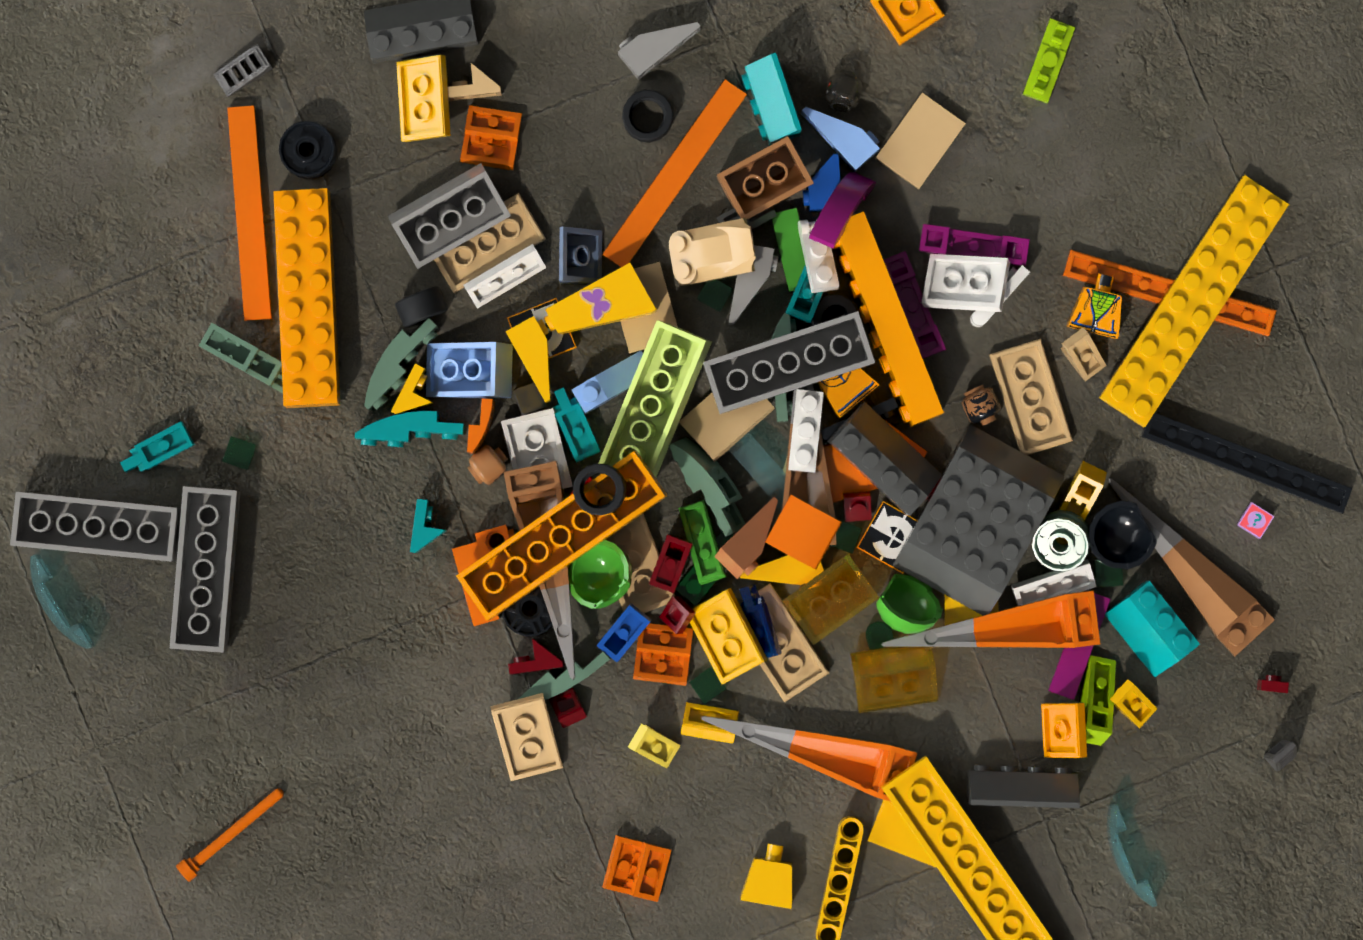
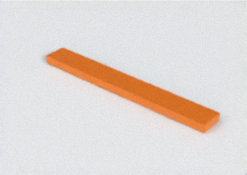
[602,79,747,268]
[227,105,272,321]
[1062,250,1277,337]

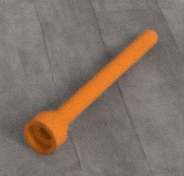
[176,788,284,882]

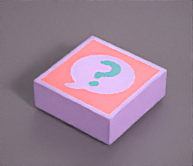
[1237,502,1274,539]

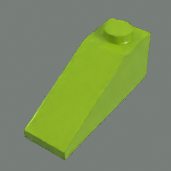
[1080,655,1116,746]

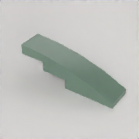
[199,323,283,393]
[518,652,610,700]

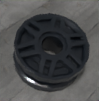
[279,121,338,180]
[502,586,552,637]

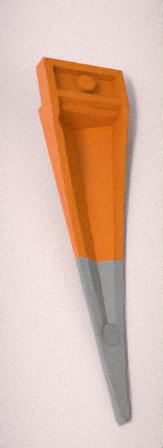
[881,591,1100,648]
[701,716,918,802]

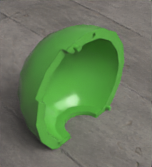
[569,540,632,609]
[876,574,943,634]

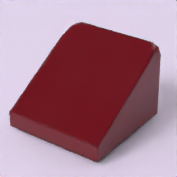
[549,688,587,728]

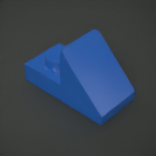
[596,603,652,662]

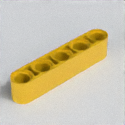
[815,816,863,940]

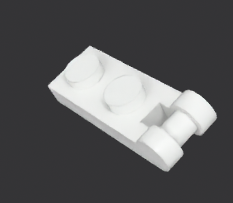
[798,218,839,293]
[970,265,1030,327]

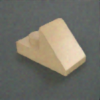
[448,63,502,101]
[1061,328,1107,382]

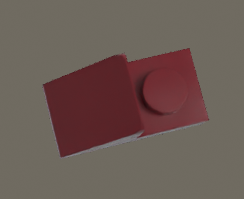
[649,534,693,593]
[508,638,564,675]

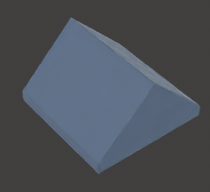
[559,227,602,284]

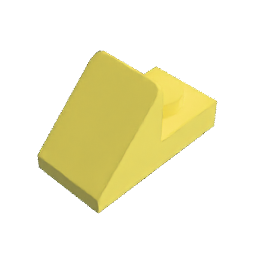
[628,724,681,768]

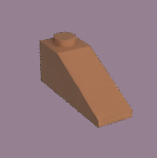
[714,497,778,579]

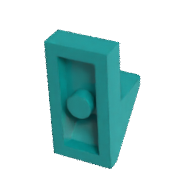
[786,266,823,323]
[410,499,447,553]

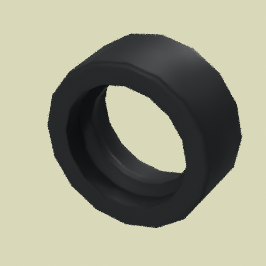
[622,90,673,143]
[573,463,626,516]

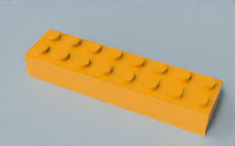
[273,188,341,408]
[834,211,944,427]
[456,451,668,621]

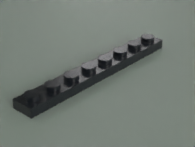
[1141,413,1353,514]

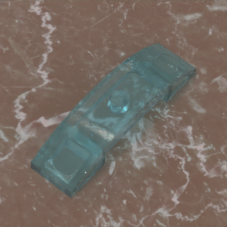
[728,432,785,511]
[30,554,95,649]
[1107,803,1157,907]

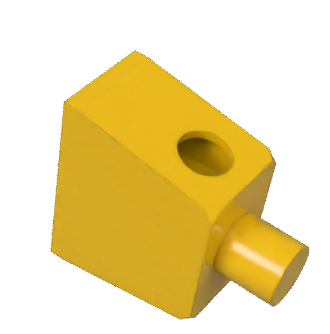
[740,843,792,909]

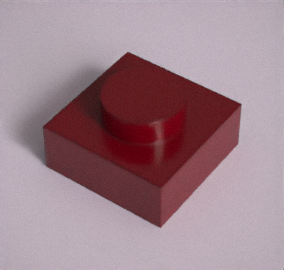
[843,491,872,522]
[659,596,696,634]
[1257,675,1289,693]

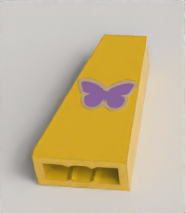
[544,263,656,335]

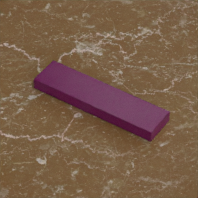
[1048,590,1110,700]

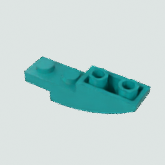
[355,411,465,447]

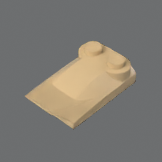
[669,218,756,286]

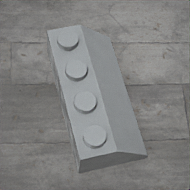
[388,163,511,269]

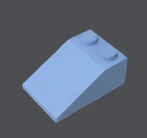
[426,342,513,398]

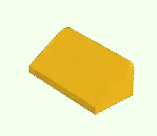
[681,702,739,743]

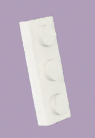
[463,244,546,309]
[788,389,824,473]
[1011,559,1097,606]

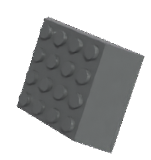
[892,424,1065,615]

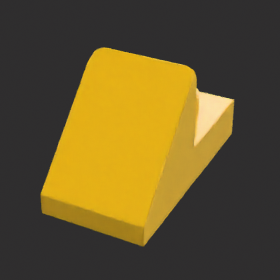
[391,364,433,415]
[1110,679,1157,729]

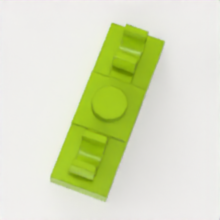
[1022,18,1075,103]

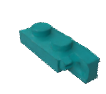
[553,387,601,463]
[120,421,195,473]

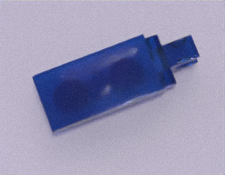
[739,584,782,658]

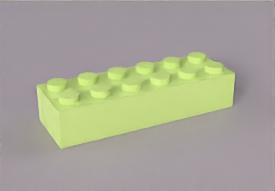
[598,320,712,477]

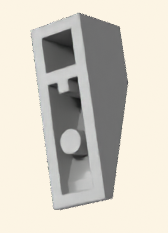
[618,22,701,80]
[728,245,778,325]

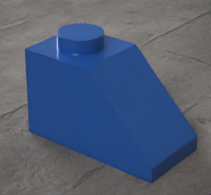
[803,154,840,212]

